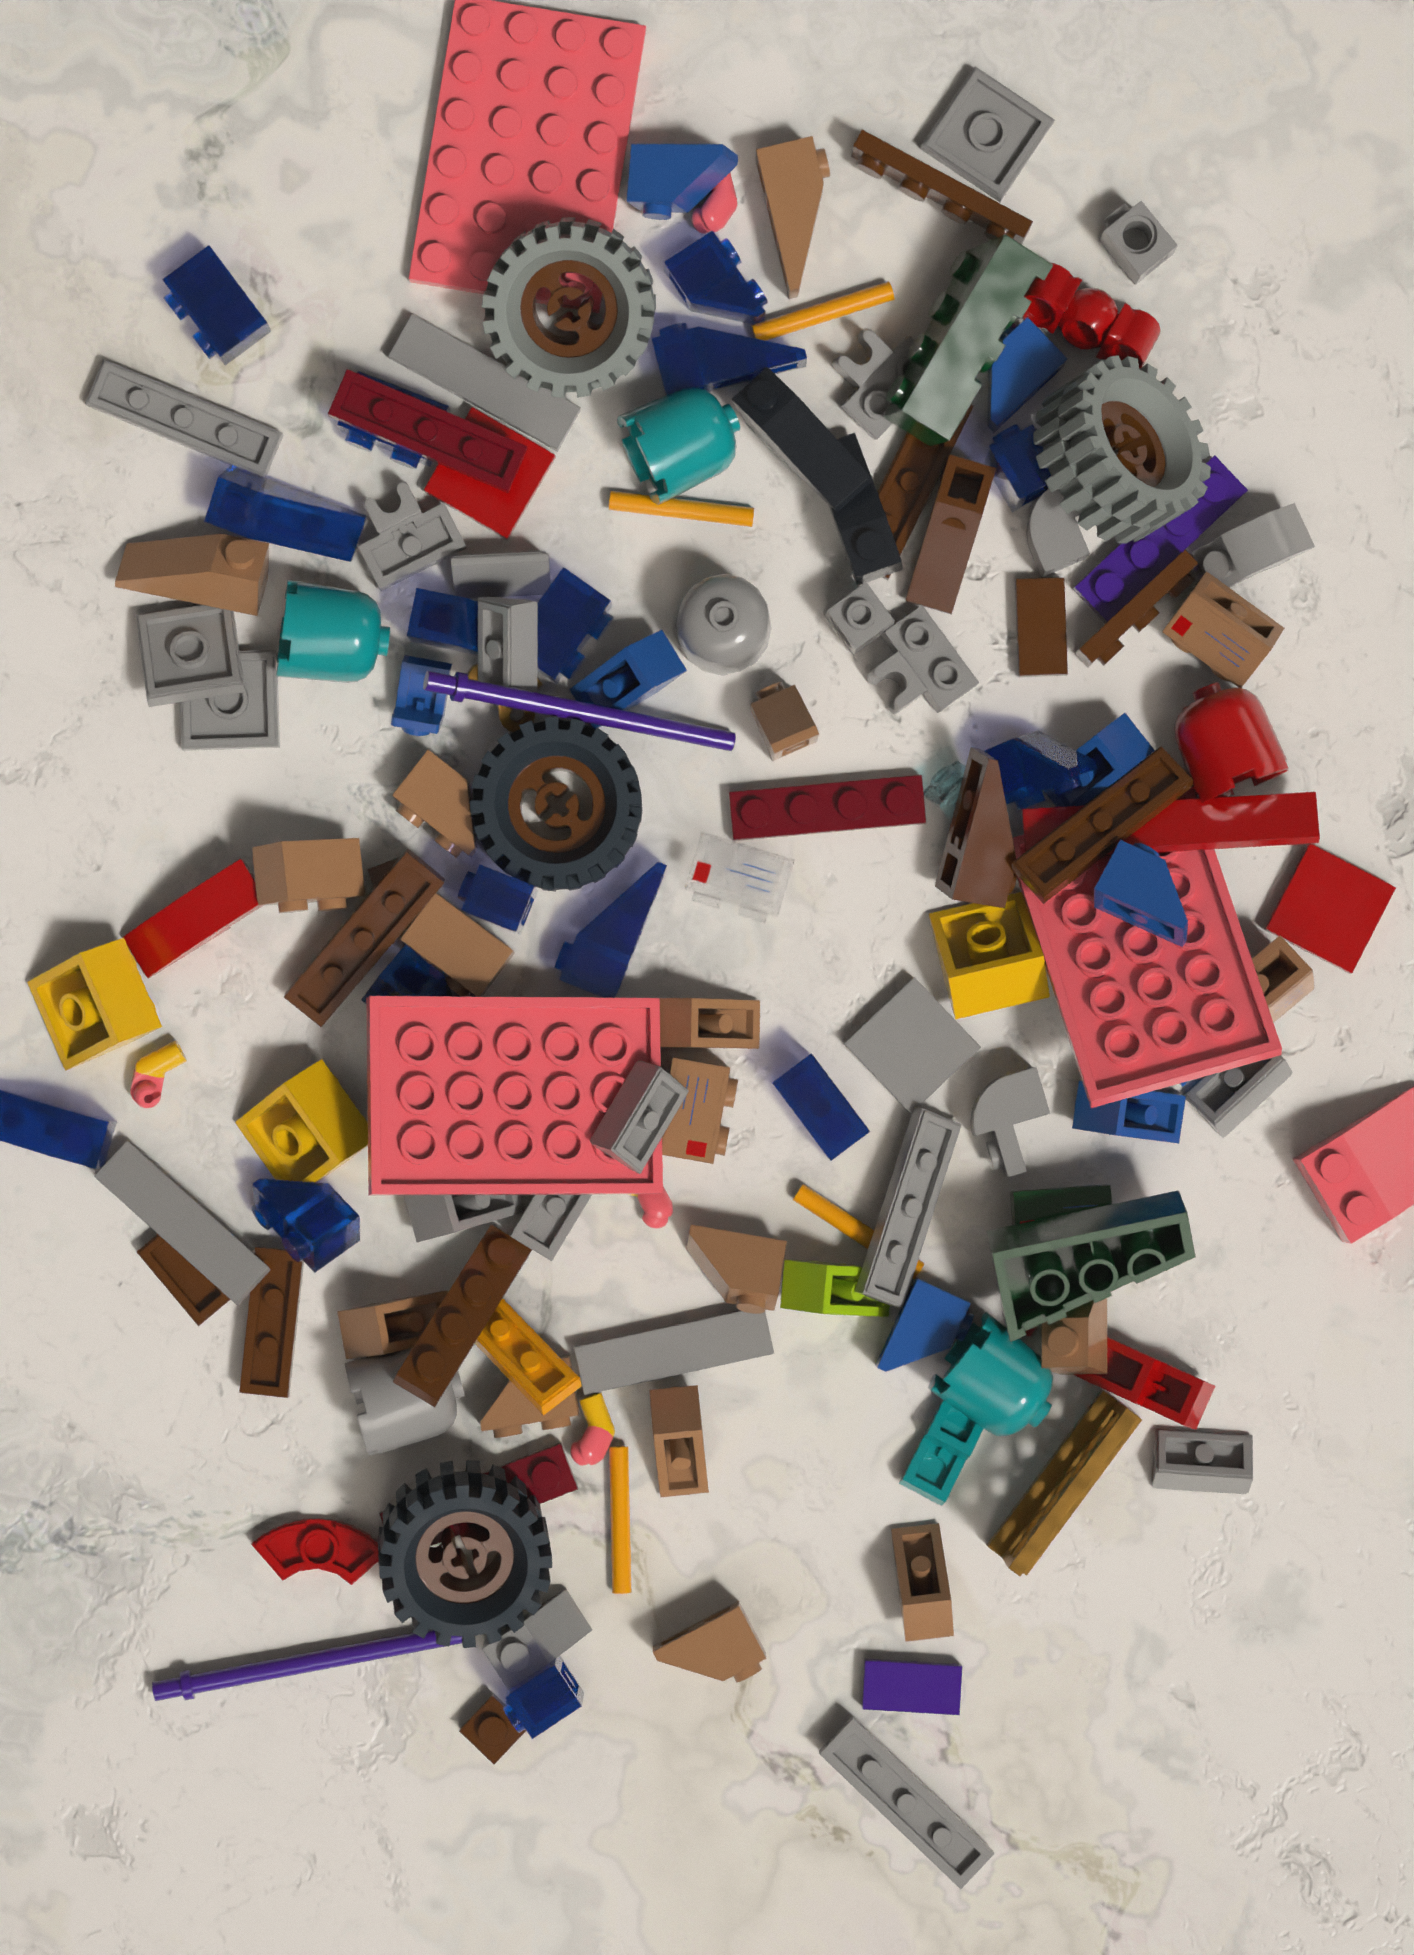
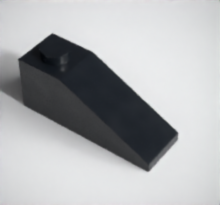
[731,367,873,513]
[829,433,902,586]

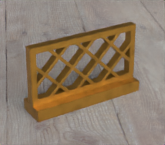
[986,1389,1142,1577]

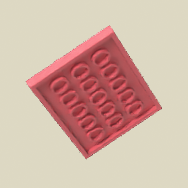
[409,0,646,313]
[1012,787,1282,1108]
[366,996,663,1196]

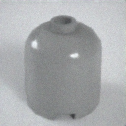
[675,574,772,676]
[345,1348,465,1456]

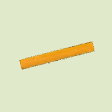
[751,281,895,344]
[609,491,755,527]
[793,1184,925,1279]
[609,1446,632,1594]

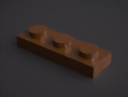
[1075,550,1198,668]
[239,1247,305,1398]

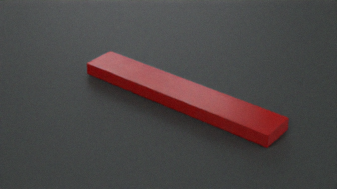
[1023,792,1320,856]

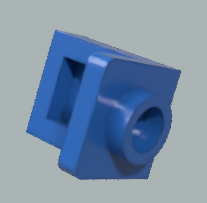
[391,655,452,736]

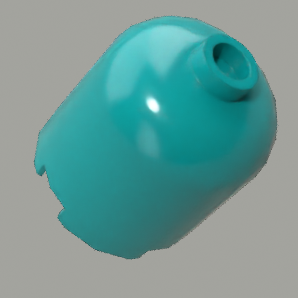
[617,387,740,505]
[276,580,390,683]
[928,1312,1053,1436]

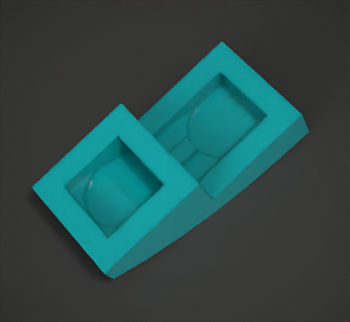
[899,1400,984,1506]

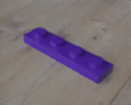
[1073,455,1248,624]

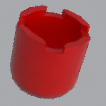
[1174,682,1289,803]

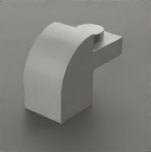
[1026,488,1090,578]
[1192,503,1315,588]
[970,1067,1050,1177]

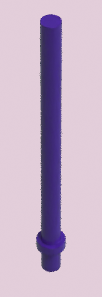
[423,671,736,751]
[152,1629,462,1701]

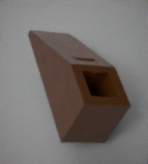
[905,454,996,615]

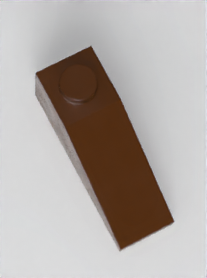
[935,747,1017,908]

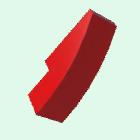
[122,859,264,979]
[1074,1337,1215,1430]

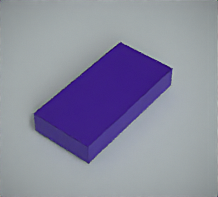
[862,1658,962,1715]

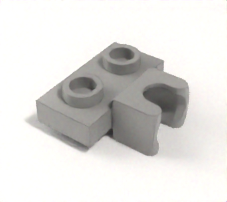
[832,328,915,440]
[358,481,467,591]
[867,605,979,714]

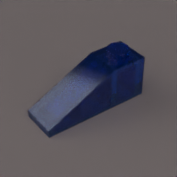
[652,323,807,396]
[204,465,367,562]
[554,862,667,998]
[0,1089,117,1169]

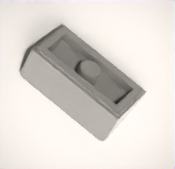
[451,551,551,599]
[478,597,538,693]
[1184,1055,1292,1138]
[590,1061,689,1174]
[1152,1429,1253,1494]

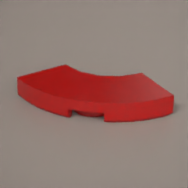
[251,1518,379,1585]

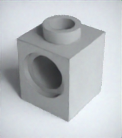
[1099,201,1178,285]
[825,582,895,656]

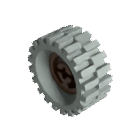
[482,217,656,398]
[1033,355,1211,543]

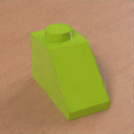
[780,1260,890,1317]

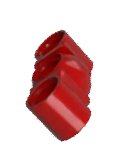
[1022,263,1161,369]

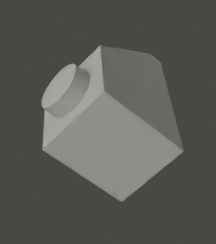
[404,1195,524,1242]
[482,1589,592,1690]

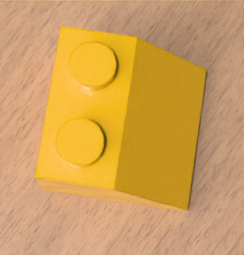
[929,892,1050,1020]
[27,938,162,1071]
[235,1059,368,1201]

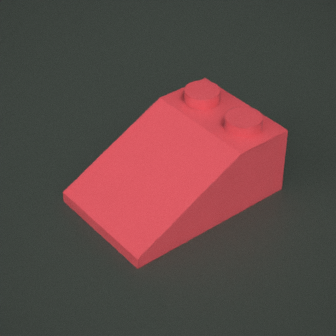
[1293,1086,1414,1244]

